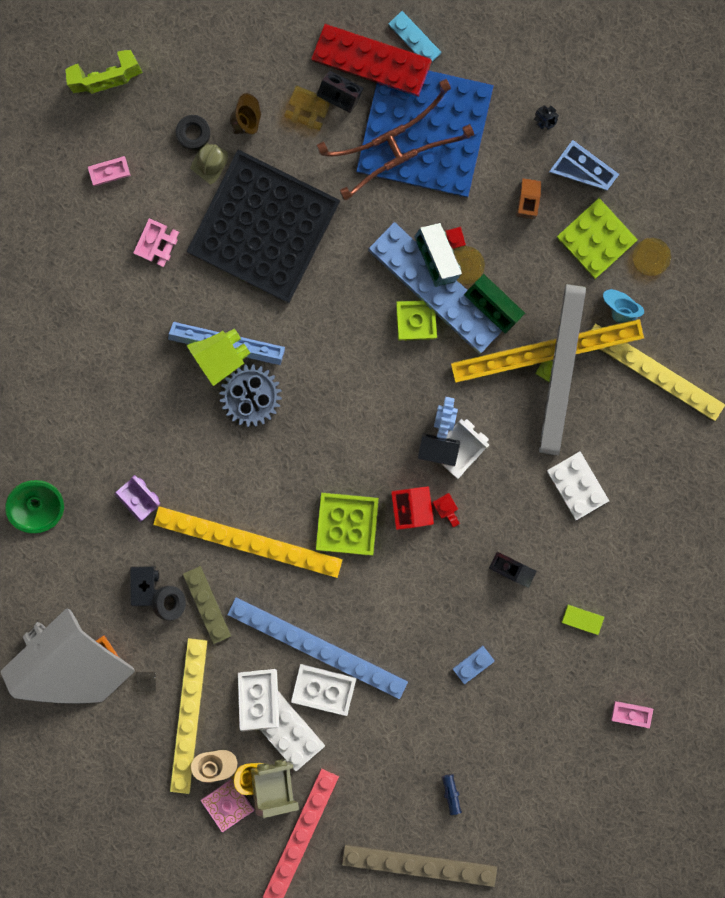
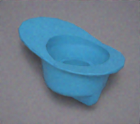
[603,289,644,323]

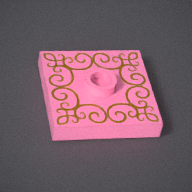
[201,779,254,832]

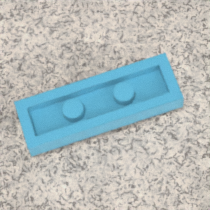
[388,11,441,62]

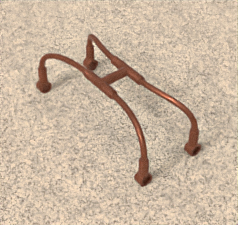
[316,79,474,201]

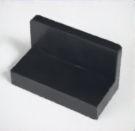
[418,433,460,466]

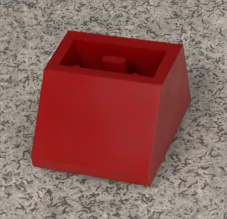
[391,486,434,530]

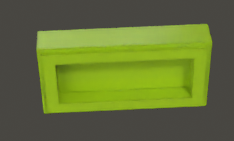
[561,604,604,635]

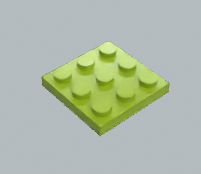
[556,198,638,279]
[316,493,379,555]

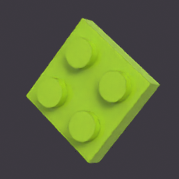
[396,301,437,341]

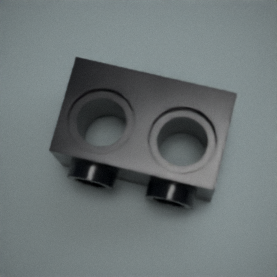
[316,71,364,113]

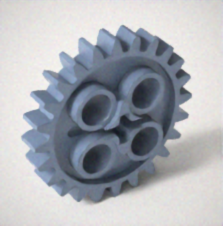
[220,365,282,427]

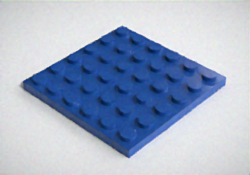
[357,71,494,198]

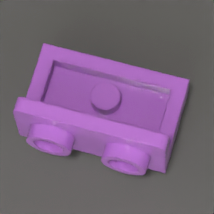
[114,475,160,522]

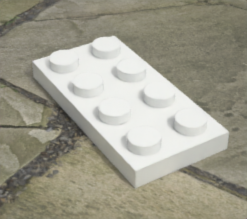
[261,691,325,771]

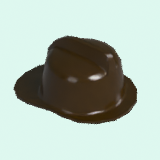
[230,93,261,135]

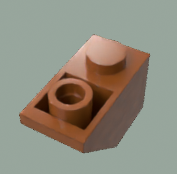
[516,178,541,219]

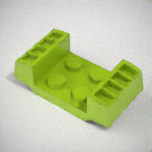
[65,50,143,94]

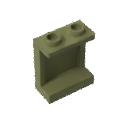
[251,759,299,818]

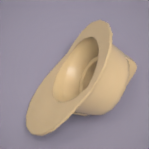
[191,750,238,783]

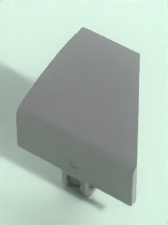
[1,609,135,703]

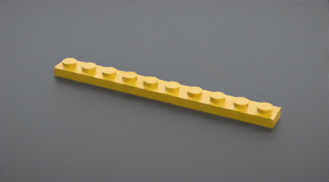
[451,319,644,382]
[153,506,343,578]

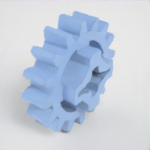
[434,397,458,439]

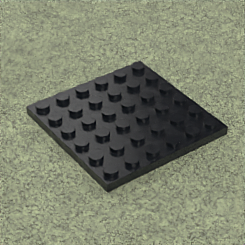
[186,149,341,304]

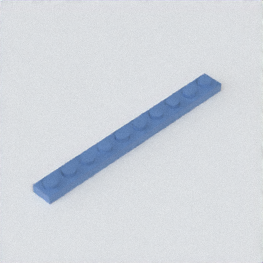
[228,597,408,699]

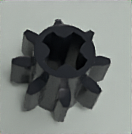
[534,105,559,130]

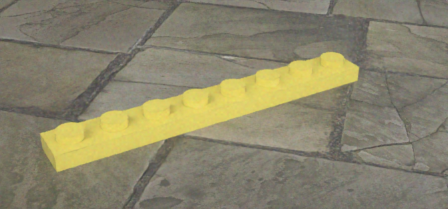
[591,323,725,421]
[170,638,208,794]

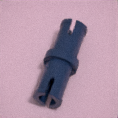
[441,774,462,815]

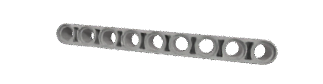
[539,284,586,455]

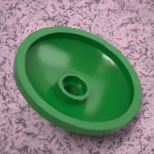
[5,480,64,533]

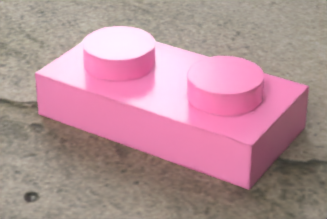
[88,156,131,186]
[611,701,653,728]

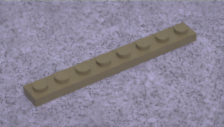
[342,845,497,887]

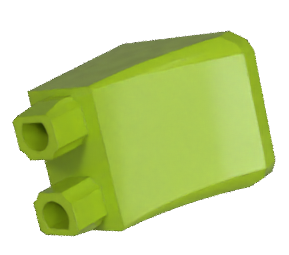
[187,329,250,386]

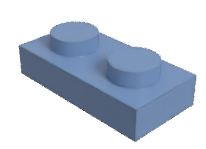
[452,646,494,684]

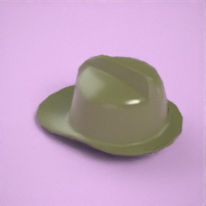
[190,143,228,185]

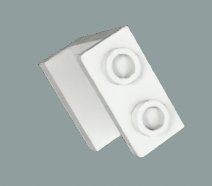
[442,419,489,479]

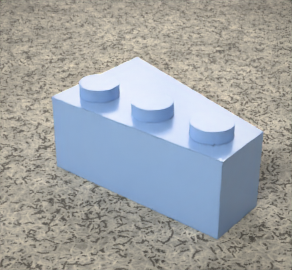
[549,140,619,191]

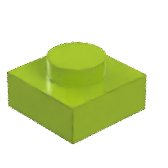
[535,360,553,383]

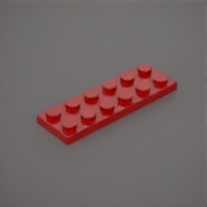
[312,24,432,97]

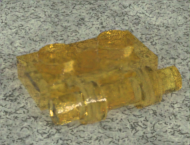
[284,86,331,131]

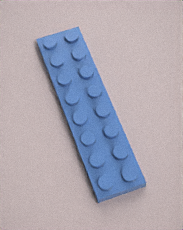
[368,222,501,355]

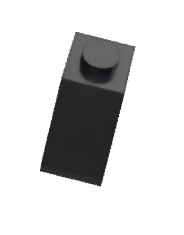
[489,552,537,588]

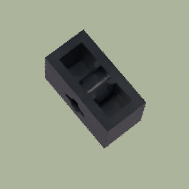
[130,566,159,606]

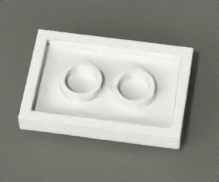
[547,451,609,520]
[291,664,356,716]
[238,669,279,731]

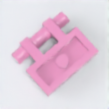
[134,218,179,267]

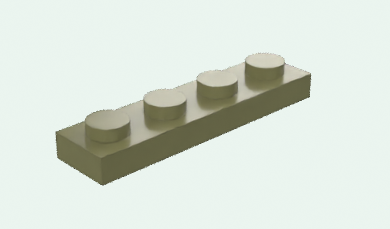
[183,566,231,644]

